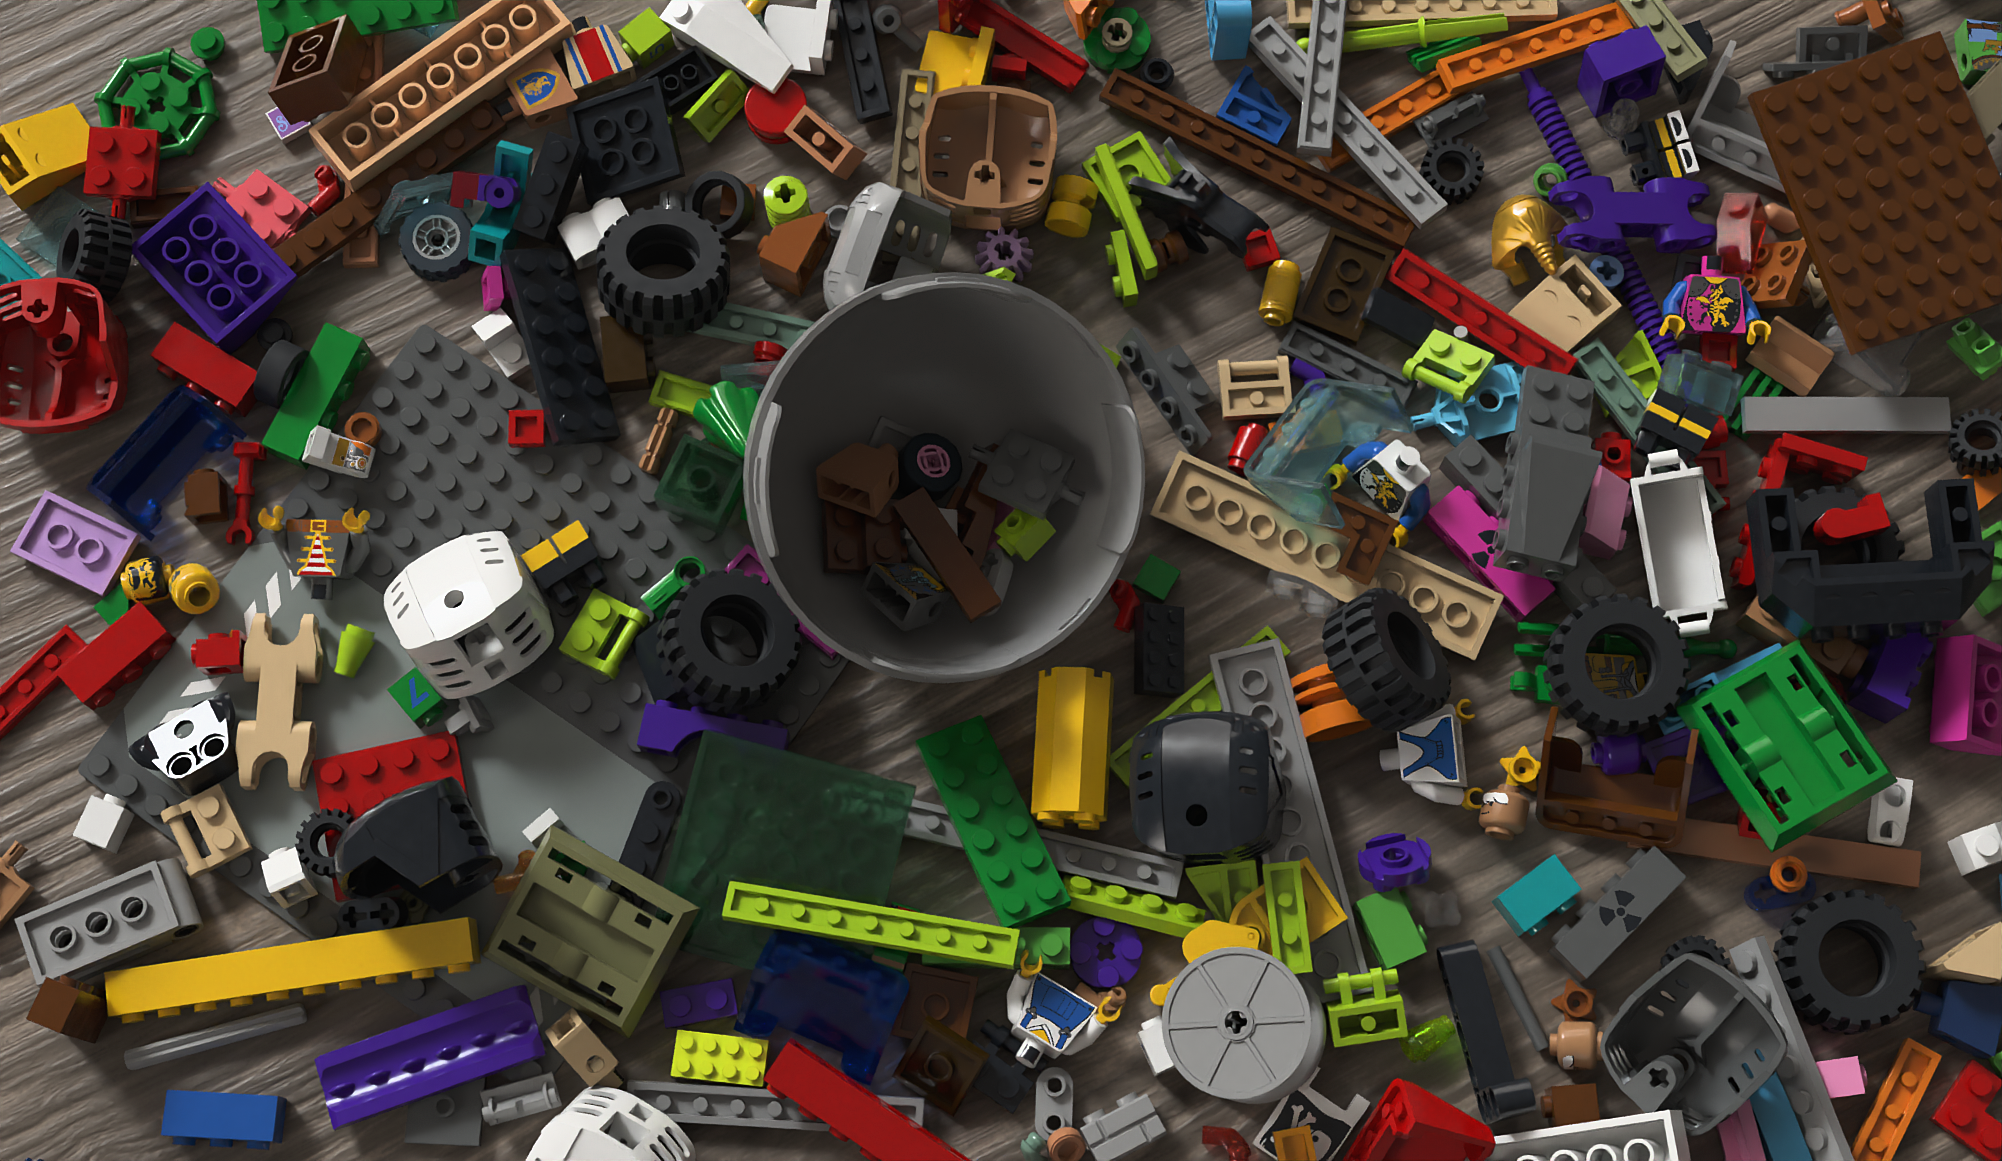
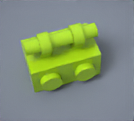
[1323,967,1408,1047]

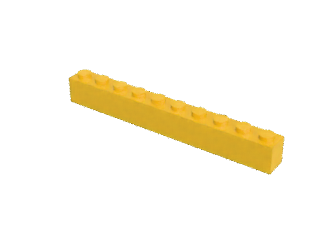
[104,917,481,1023]

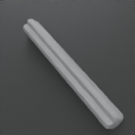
[124,1003,307,1070]

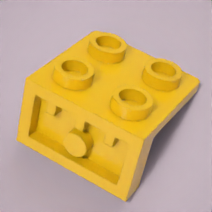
[915,26,995,95]

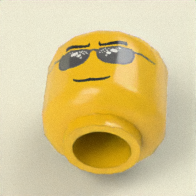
[168,563,220,614]

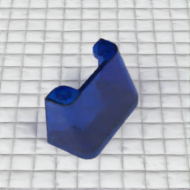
[733,929,909,1086]

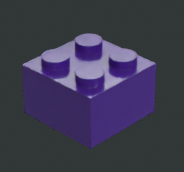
[1577,25,1666,118]

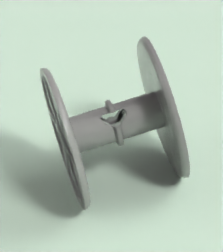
[1162,947,1326,1104]

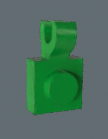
[1509,665,1561,705]

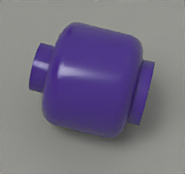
[1590,732,1647,775]

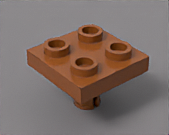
[1834,0,1905,44]
[1741,240,1812,309]

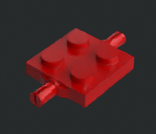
[83,105,162,221]

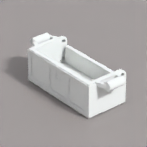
[1630,449,1728,638]

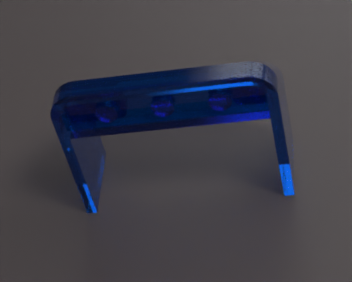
[86,385,247,541]

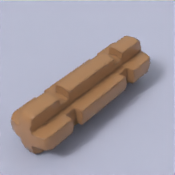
[639,408,679,475]

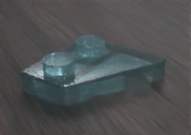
[374,172,453,235]

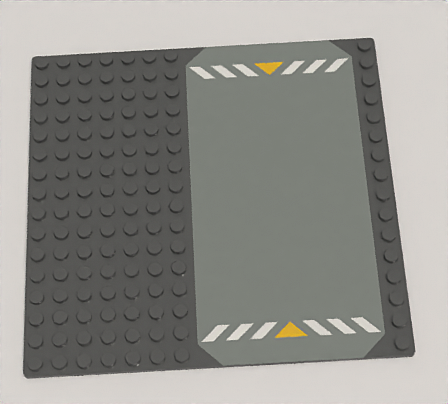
[78,325,851,1082]

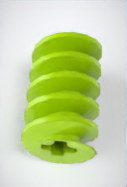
[764,176,811,228]

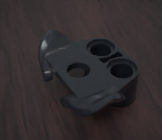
[128,692,239,796]

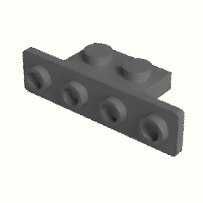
[1763,25,1868,77]
[1116,327,1217,456]

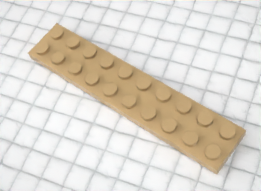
[1150,450,1504,661]

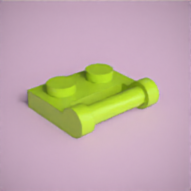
[1402,329,1495,404]
[559,588,650,680]

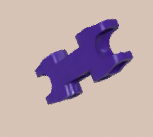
[1548,176,1720,253]

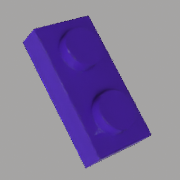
[660,978,739,1029]

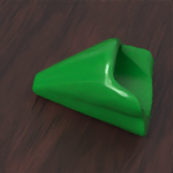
[693,381,759,458]

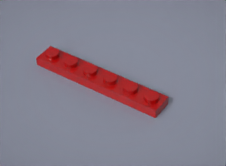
[1385,248,1580,375]

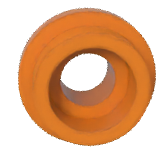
[1770,856,1808,893]

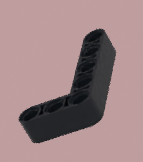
[1436,939,1536,1125]

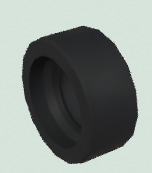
[685,171,754,239]
[254,340,310,409]

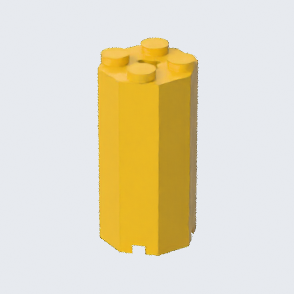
[1031,667,1114,830]

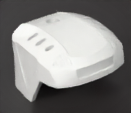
[384,531,554,699]
[526,1086,696,1161]

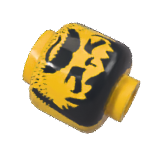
[120,556,175,605]

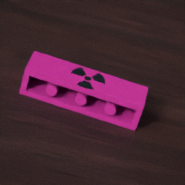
[1423,485,1556,623]

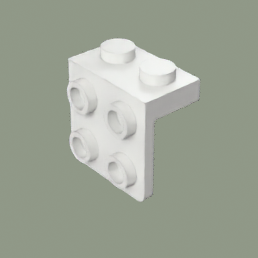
[764,0,838,76]

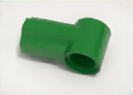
[641,556,709,620]

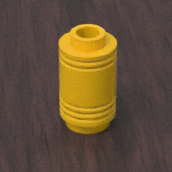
[1258,260,1302,326]

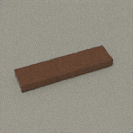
[893,487,1002,623]

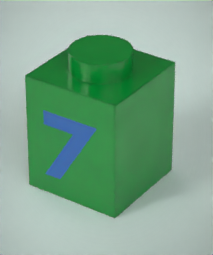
[387,667,448,729]

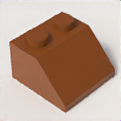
[757,211,832,297]

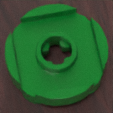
[1083,7,1151,74]

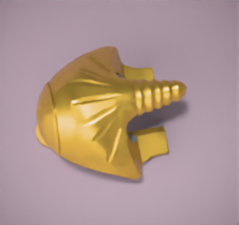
[1491,194,1568,287]

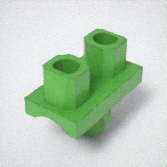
[1946,318,2002,381]

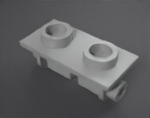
[480,1071,562,1126]

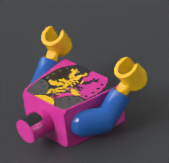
[1659,256,1771,345]

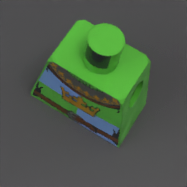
[1954,19,2002,85]

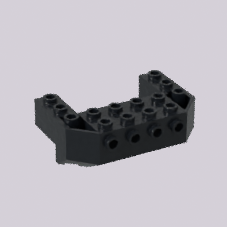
[1746,478,1995,643]

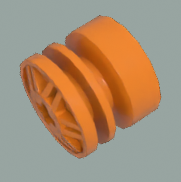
[1290,664,1373,742]

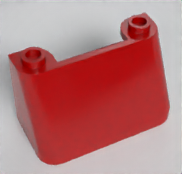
[1342,1078,1496,1161]

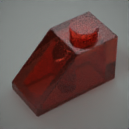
[1717,193,1768,274]

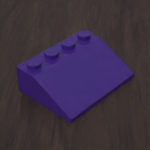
[132,181,298,355]

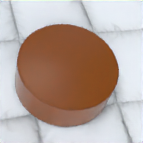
[345,412,382,447]

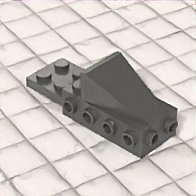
[1492,365,1603,582]

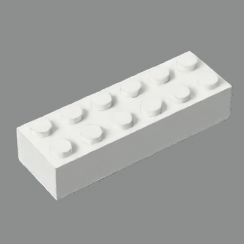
[1464,1110,1691,1161]

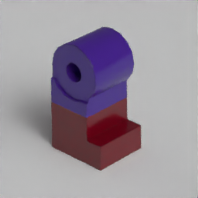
[450,171,522,208]

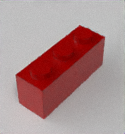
[150,321,257,417]
[56,601,177,711]

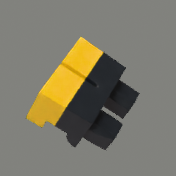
[520,520,607,608]

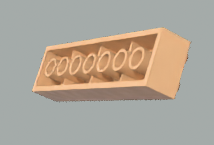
[308,0,574,193]

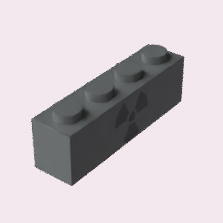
[1548,846,1686,983]

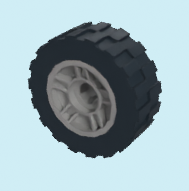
[398,202,474,282]

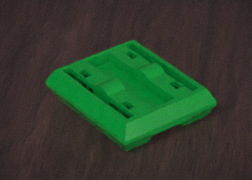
[1675,639,1898,853]

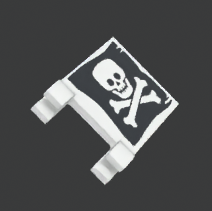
[1252,1066,1370,1161]

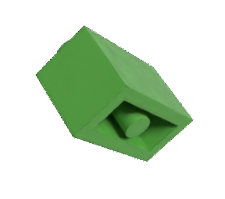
[1352,887,1428,971]

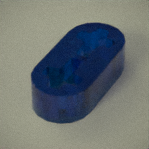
[1744,871,1816,912]

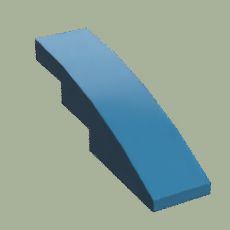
[1743,1049,1812,1161]

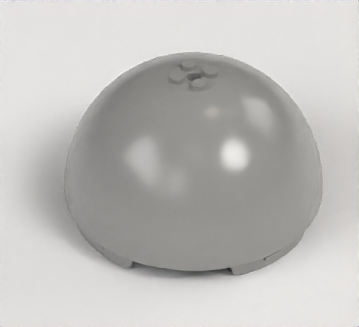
[743,272,1145,683]

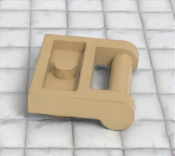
[1217,355,1293,421]
[160,784,253,879]

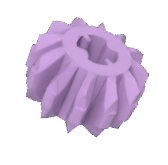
[975,226,1033,282]

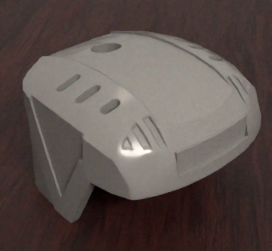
[823,182,952,311]

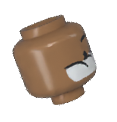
[1479,784,1530,840]
[1550,1021,1604,1070]

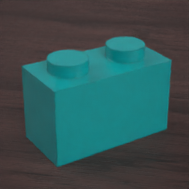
[1491,854,1582,937]

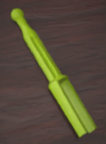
[1296,13,1508,54]

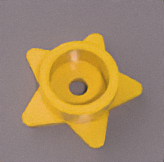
[1500,746,1541,792]

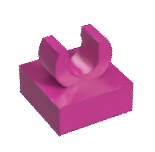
[481,266,511,311]

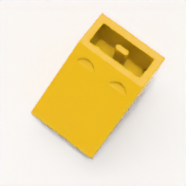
[0,103,90,211]

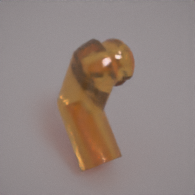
[493,849,535,894]

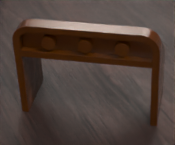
[1535,706,1699,848]

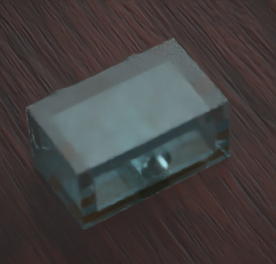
[1657,349,1744,416]

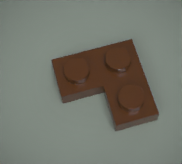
[1318,491,1399,586]

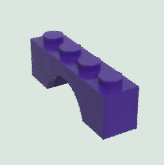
[637,700,790,778]

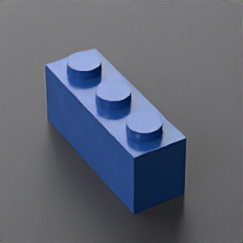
[161,1090,287,1150]

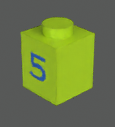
[618,7,675,69]

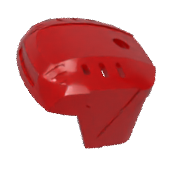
[0,277,129,434]

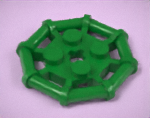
[94,47,221,161]

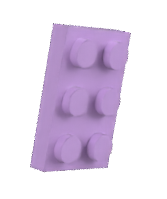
[10,490,141,597]

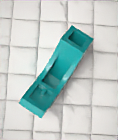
[468,140,534,268]

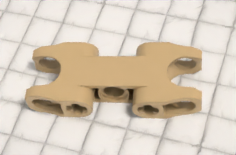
[235,613,324,791]

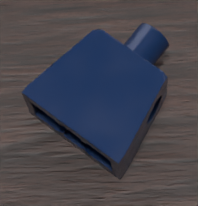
[1913,980,2002,1060]

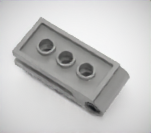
[14,858,204,988]

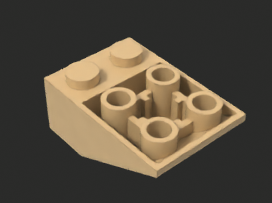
[1508,254,1622,353]

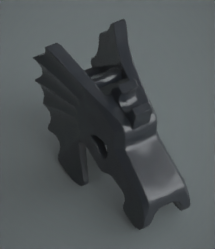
[1128,137,1270,258]

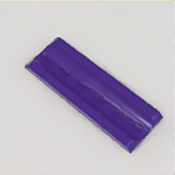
[314,985,547,1131]

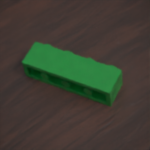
[261,322,370,470]

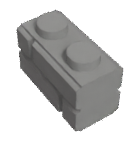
[1080,1091,1167,1161]

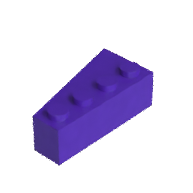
[1847,633,1934,724]

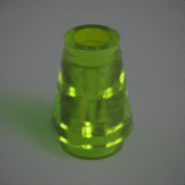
[1399,1015,1456,1063]

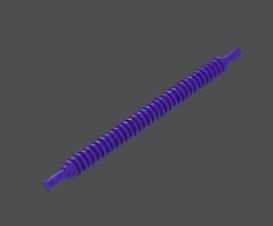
[1519,68,1698,408]

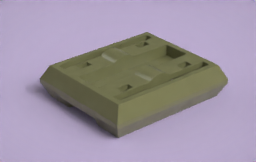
[481,825,701,1039]

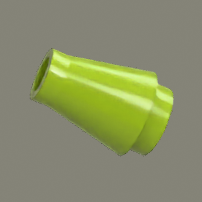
[334,623,376,679]

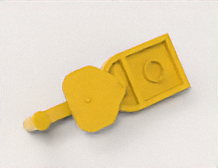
[1150,856,1348,1007]

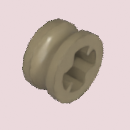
[1102,18,1133,53]

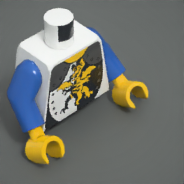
[1321,439,1431,548]

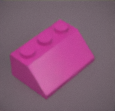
[1929,634,2002,756]

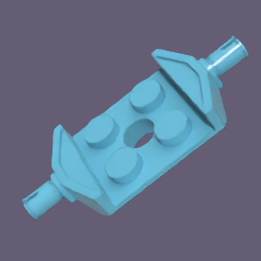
[1410,361,1525,447]

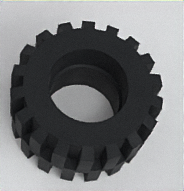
[56,209,132,303]

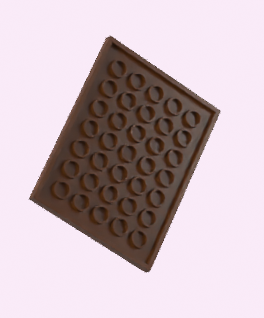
[1747,31,2002,356]

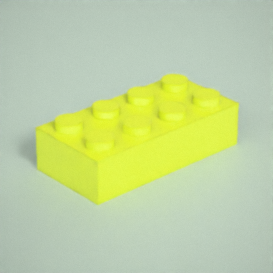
[671,1030,771,1088]

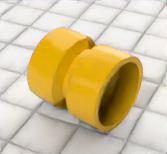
[1045,175,1099,238]

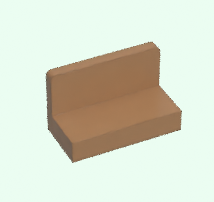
[1745,316,1835,397]

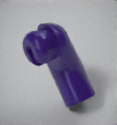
[1289,358,1329,403]

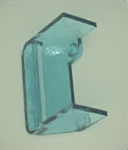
[1244,378,1414,529]

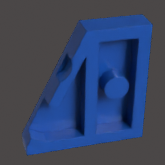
[1216,65,1292,148]

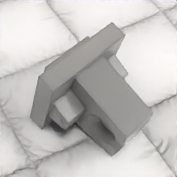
[444,696,495,736]

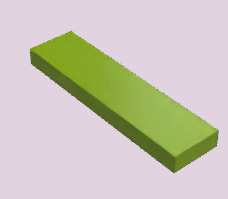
[1095,143,1158,281]

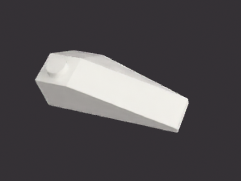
[659,0,794,94]

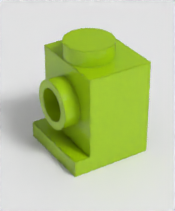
[994,508,1056,562]

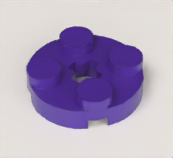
[1358,833,1432,892]
[1070,916,1143,989]

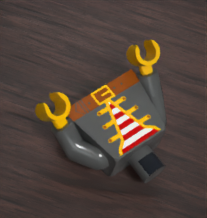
[258,506,371,600]

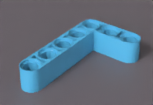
[1205,0,1252,61]

